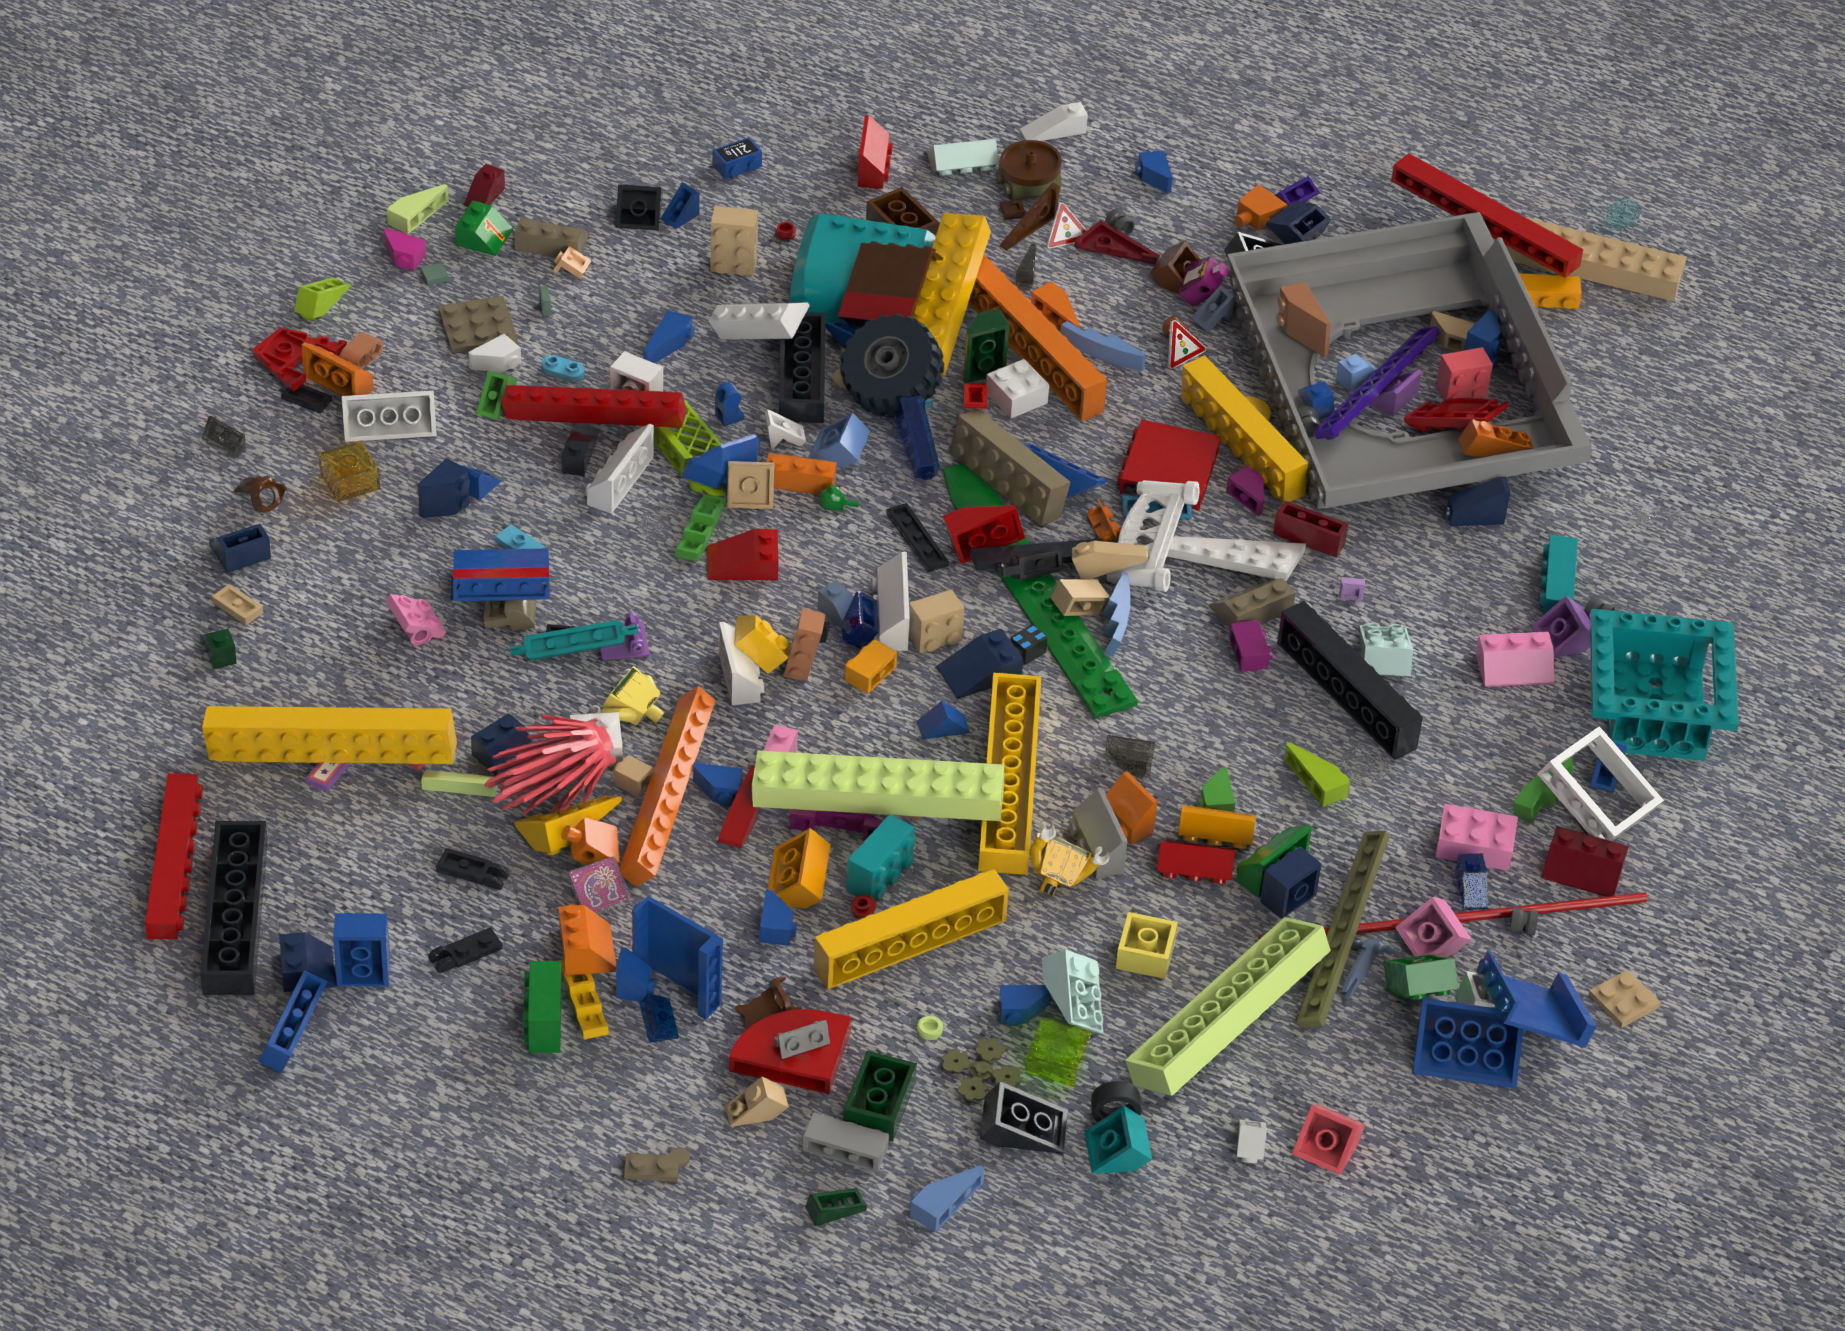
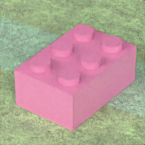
[1435,804,1518,871]

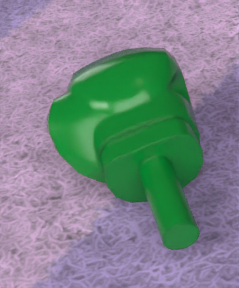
[819,485,859,510]

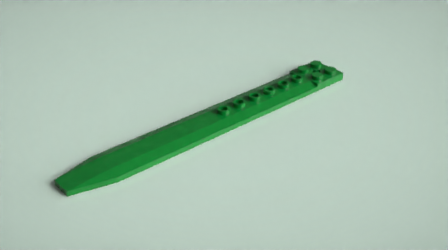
[943,463,1138,719]

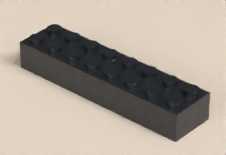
[1277,601,1423,760]
[200,821,268,995]

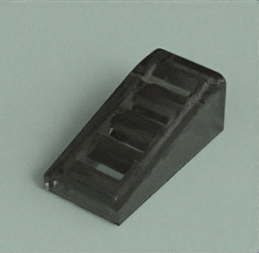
[1016,244,1036,287]

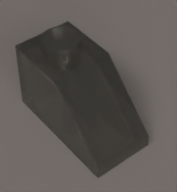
[1105,735,1156,778]

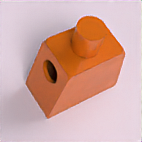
[1234,185,1288,231]
[561,818,619,867]

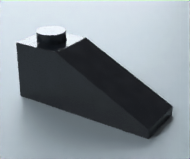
[562,426,600,477]

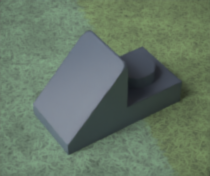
[1192,285,1236,332]

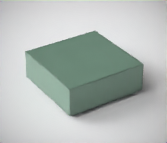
[421,263,449,286]
[539,286,551,316]

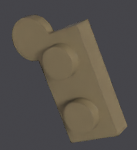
[624,1147,690,1182]

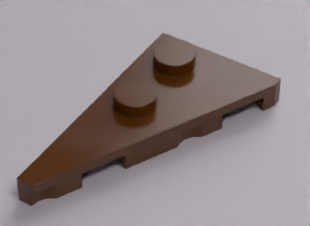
[1000,182,1060,251]

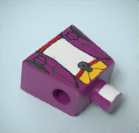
[1178,257,1228,307]

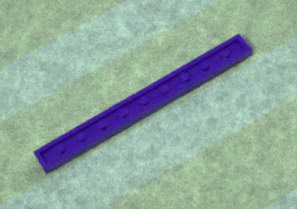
[1313,326,1440,440]

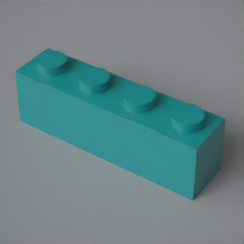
[1539,535,1578,614]

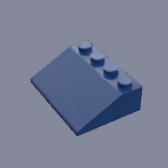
[1413,998,1524,1089]

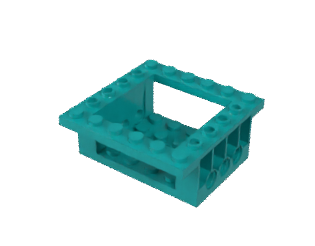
[1590,609,1739,761]

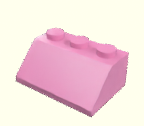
[1476,632,1555,687]

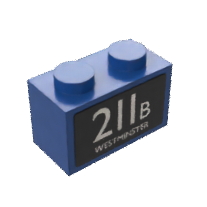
[712,137,762,179]

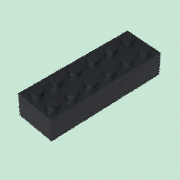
[779,313,826,423]

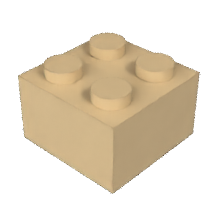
[908,589,964,653]

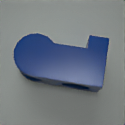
[715,382,744,426]

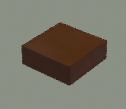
[1000,200,1026,220]

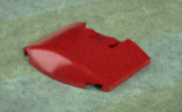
[1404,398,1509,432]

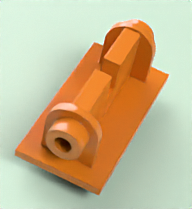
[1087,499,1120,542]

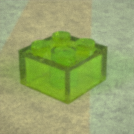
[1025,1017,1091,1087]

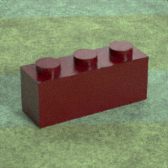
[1273,501,1349,558]

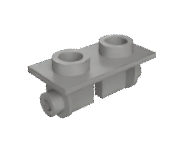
[774,1020,830,1059]

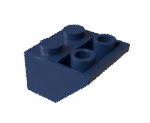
[1266,201,1331,245]
[209,524,271,573]

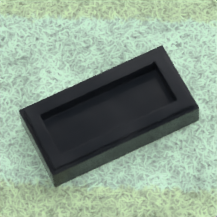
[281,385,332,414]

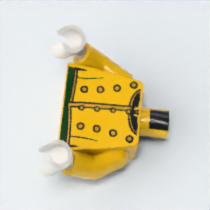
[1030,822,1109,897]

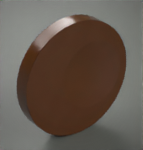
[1000,140,1062,187]

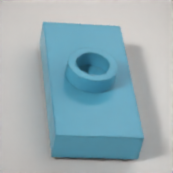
[495,524,545,549]

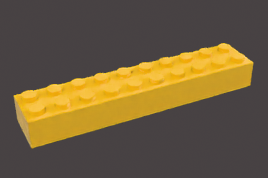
[978,673,1042,875]
[202,706,457,764]

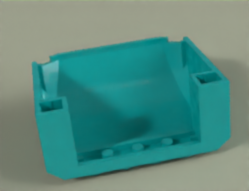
[789,213,936,328]

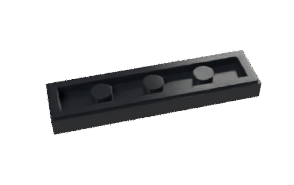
[886,503,949,572]

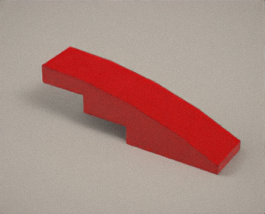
[963,383,987,409]
[718,765,761,848]

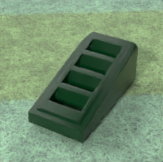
[805,1188,867,1226]

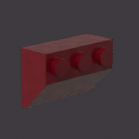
[1541,826,1629,897]

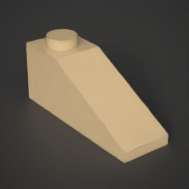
[1072,541,1148,579]

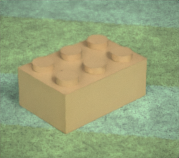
[710,206,758,276]

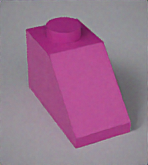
[384,228,426,271]

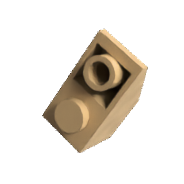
[1430,311,1475,352]
[725,1077,789,1127]

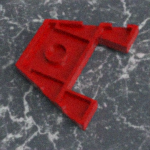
[253,328,347,391]

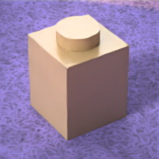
[613,755,653,797]

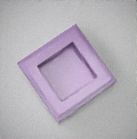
[1339,577,1365,601]

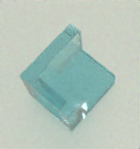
[1606,196,1641,232]

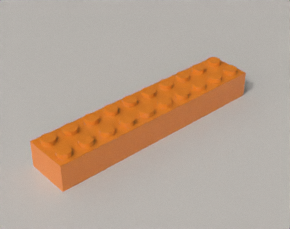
[968,255,1107,421]

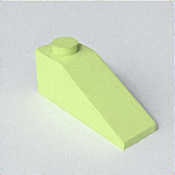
[386,184,449,234]

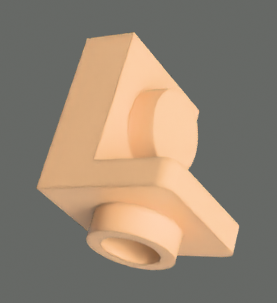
[553,246,591,279]

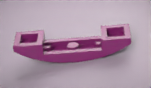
[790,809,883,840]

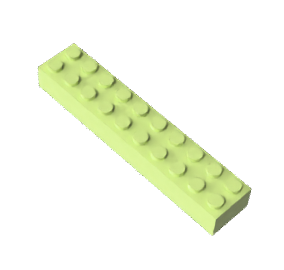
[752,750,1004,821]
[1125,917,1331,1096]

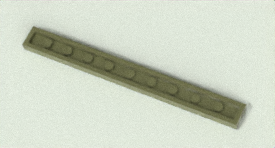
[1297,830,1390,1028]

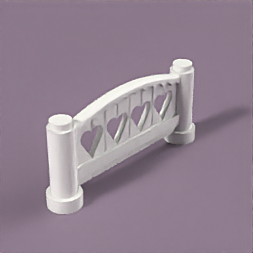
[1107,480,1199,592]

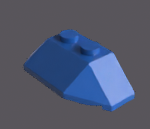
[682,434,761,489]
[1024,443,1107,499]

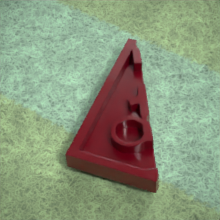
[1074,220,1160,264]

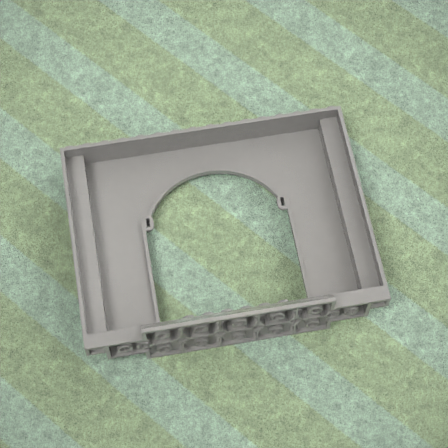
[1225,212,1592,509]

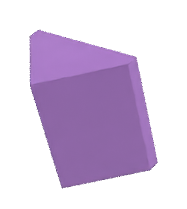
[1370,369,1421,417]

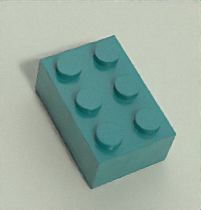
[846,814,916,900]

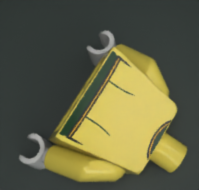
[589,666,665,725]

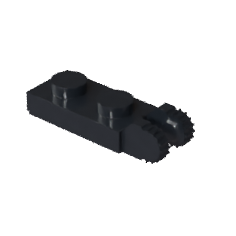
[436,848,510,890]
[428,927,503,973]

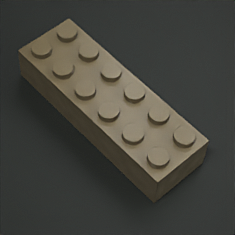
[949,409,1070,526]

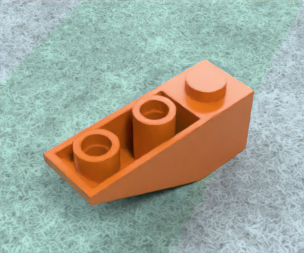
[1458,419,1534,458]

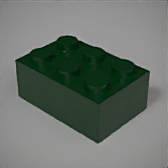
[843,1051,917,1142]

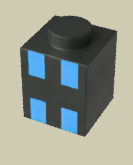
[1010,624,1048,665]

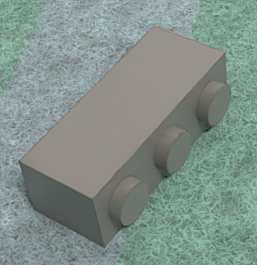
[803,1112,889,1172]

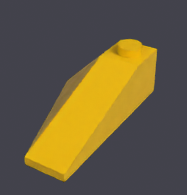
[514,796,622,855]

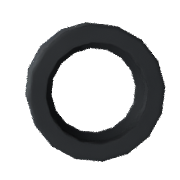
[1091,1081,1142,1122]

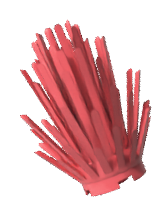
[484,714,616,815]

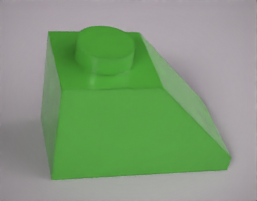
[476,370,518,420]
[1197,767,1235,812]

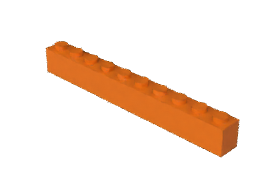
[618,686,716,886]

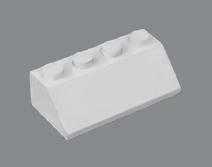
[709,303,810,339]
[342,391,437,442]
[585,424,654,514]
[872,552,910,651]

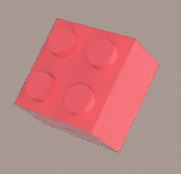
[1436,347,1493,399]

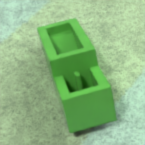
[1513,758,1573,823]

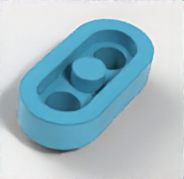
[541,355,584,382]

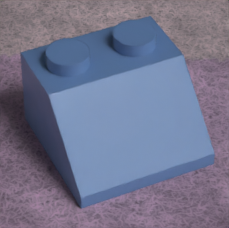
[808,412,870,468]

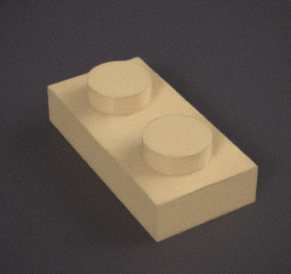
[212,584,263,625]

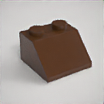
[1150,240,1200,294]

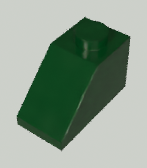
[200,629,237,669]

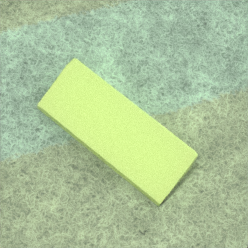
[421,770,498,797]

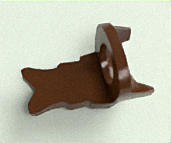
[234,475,287,512]
[735,975,802,1029]

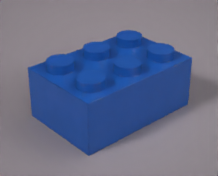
[333,913,391,986]

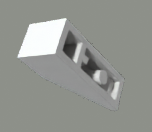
[1020,102,1088,141]

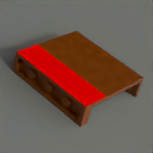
[838,241,943,326]

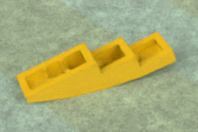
[559,960,609,1040]

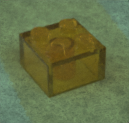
[318,440,380,502]

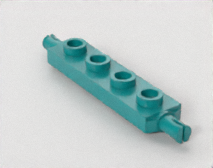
[510,620,639,661]

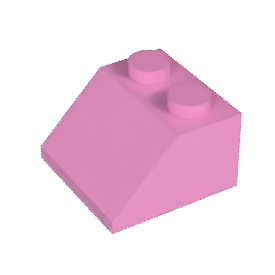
[1395,897,1472,957]

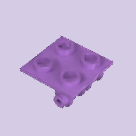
[600,612,650,661]

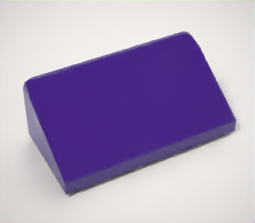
[1275,175,1320,206]

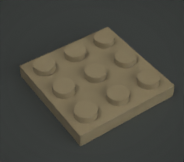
[438,296,518,354]

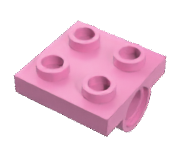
[386,594,446,646]

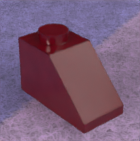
[464,164,505,207]

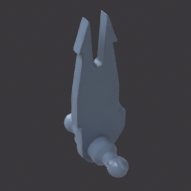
[1342,938,1395,999]

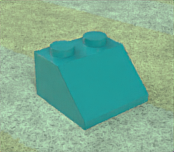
[1084,1106,1152,1174]

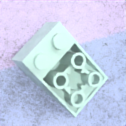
[1359,623,1413,676]
[1042,949,1103,1034]

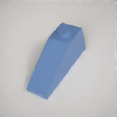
[909,1165,985,1233]

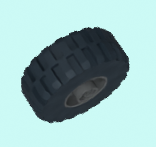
[840,314,944,417]

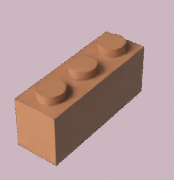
[783,608,826,681]

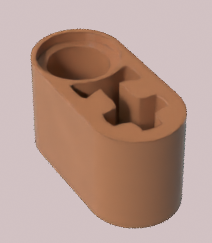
[340,332,384,368]

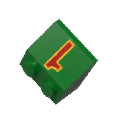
[455,201,513,256]

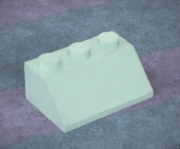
[926,139,999,176]

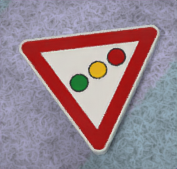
[1046,203,1087,248]
[1168,320,1206,369]

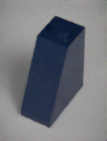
[1443,476,1510,527]

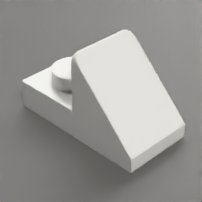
[765,409,806,449]

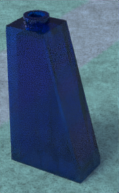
[895,395,940,480]

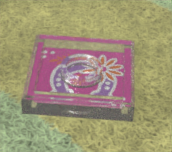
[567,856,633,915]

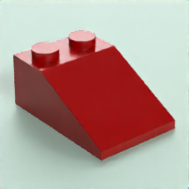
[942,505,1025,563]
[707,529,779,580]

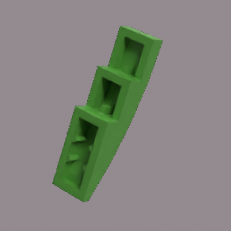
[675,494,727,562]

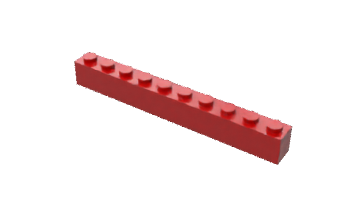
[1391,153,1584,278]

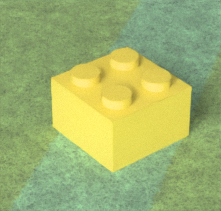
[1116,912,1178,979]

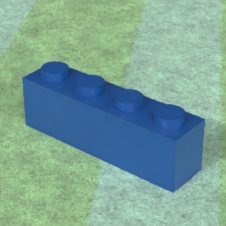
[258,970,327,1073]

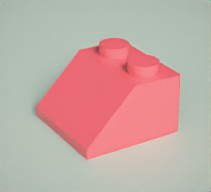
[1292,1104,1366,1175]

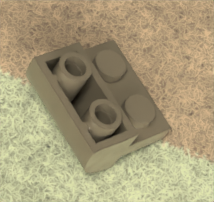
[484,600,536,631]

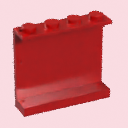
[1117,419,1221,511]

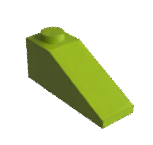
[294,278,351,320]
[1284,742,1350,807]

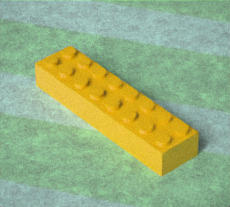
[913,213,991,376]
[1180,355,1308,503]
[814,869,1009,989]

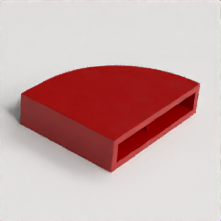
[729,1009,852,1094]

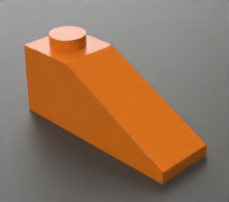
[1031,281,1080,330]

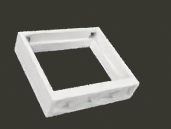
[1538,726,1664,841]

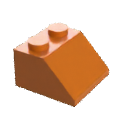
[1106,771,1158,845]

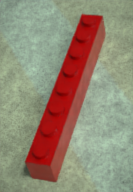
[501,385,687,428]
[145,773,203,939]

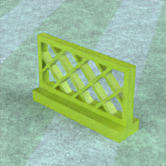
[641,400,722,476]

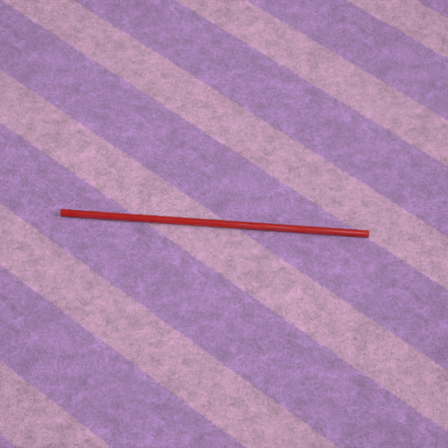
[1258,892,1647,940]

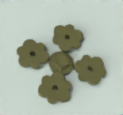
[942,1038,1022,1101]

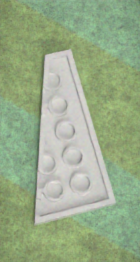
[1167,536,1306,581]

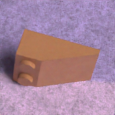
[1276,281,1331,357]

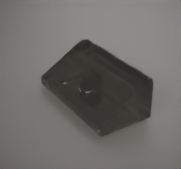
[202,416,246,459]

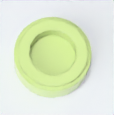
[917,1016,943,1040]

